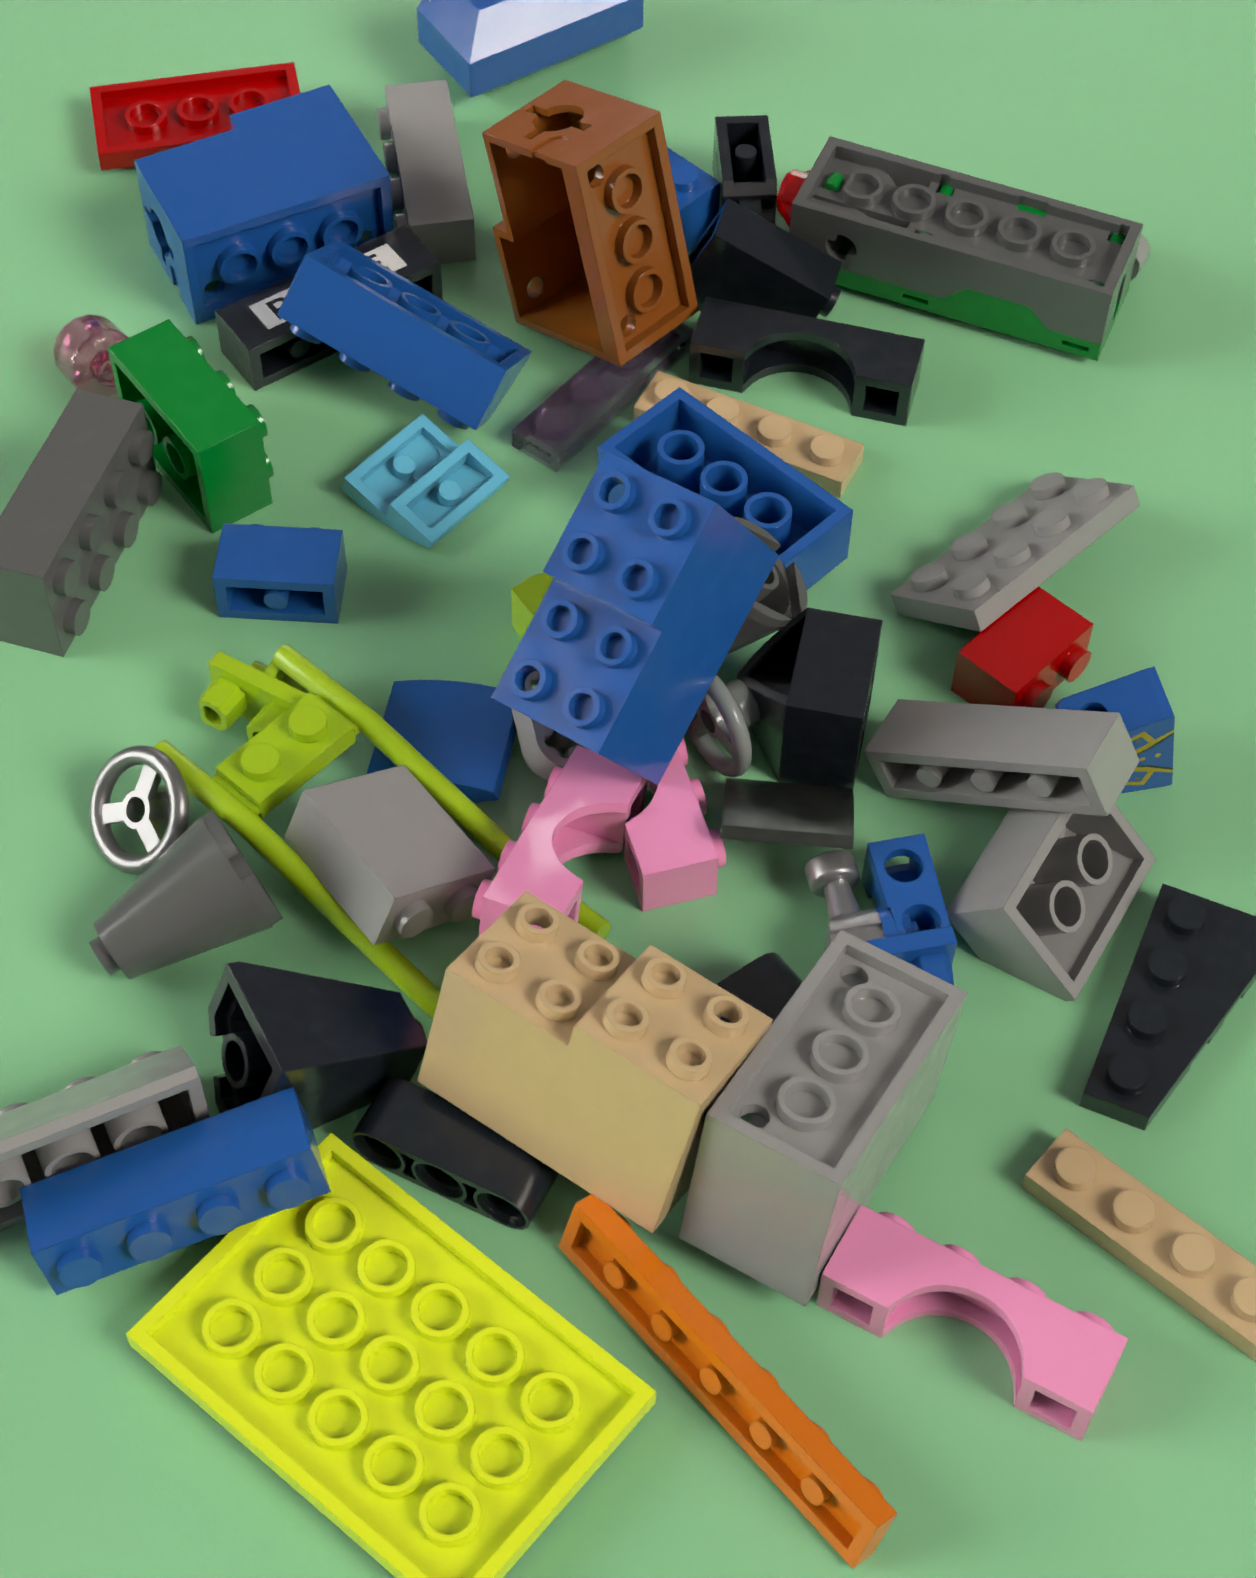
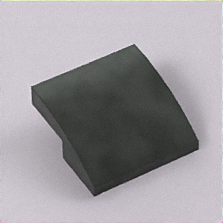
[720,778,854,849]

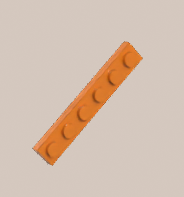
[558,1194,897,1569]

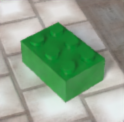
[108,319,274,533]

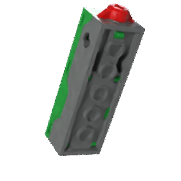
[776,136,1143,361]

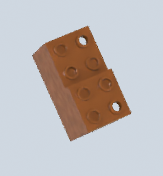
[482,80,699,367]

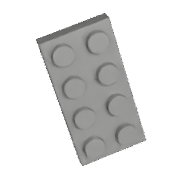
[891,472,1140,632]

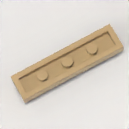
[633,371,864,498]
[1021,1128,1256,1362]

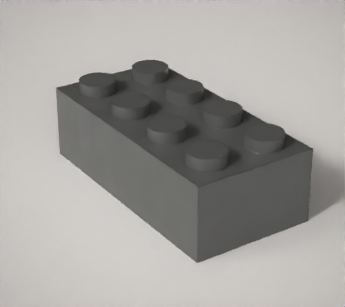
[0,389,162,657]

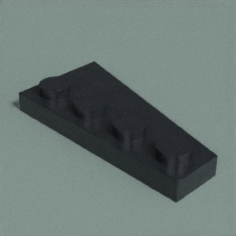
[1079,884,1256,1131]

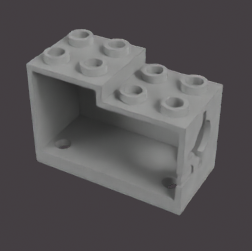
[679,929,968,1307]

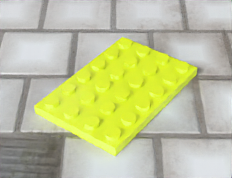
[126,1133,656,1578]

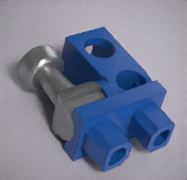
[804,833,957,985]

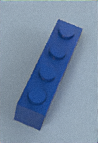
[20,1086,331,1296]

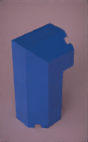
[417,0,644,98]

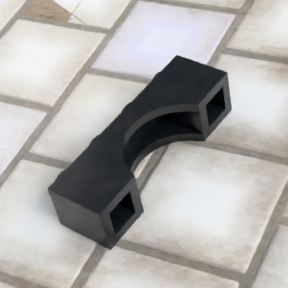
[688,296,925,426]

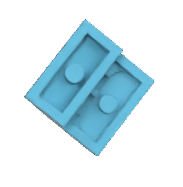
[341,413,510,549]

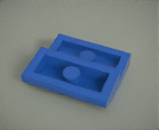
[367,680,517,802]

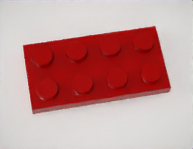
[89,62,300,171]

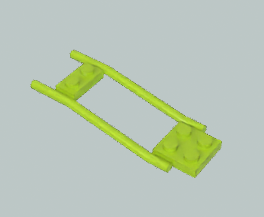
[153,644,612,1019]

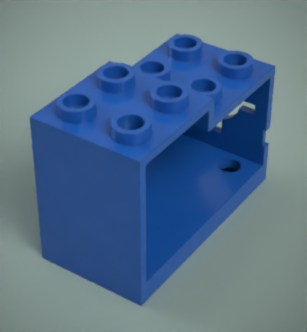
[134,84,394,325]
[491,452,779,785]

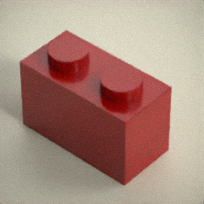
[951,586,1094,708]

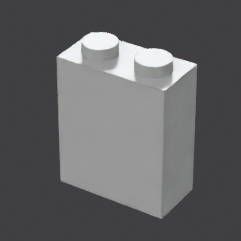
[284,765,496,946]

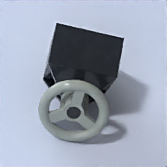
[686,608,883,790]

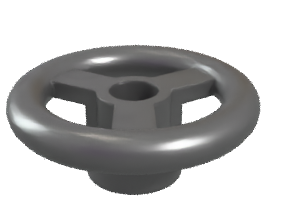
[90,745,190,875]

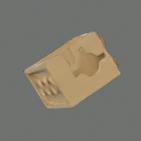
[417,891,773,1233]

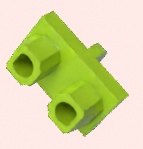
[198,651,309,741]

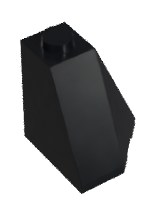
[208,961,427,1129]

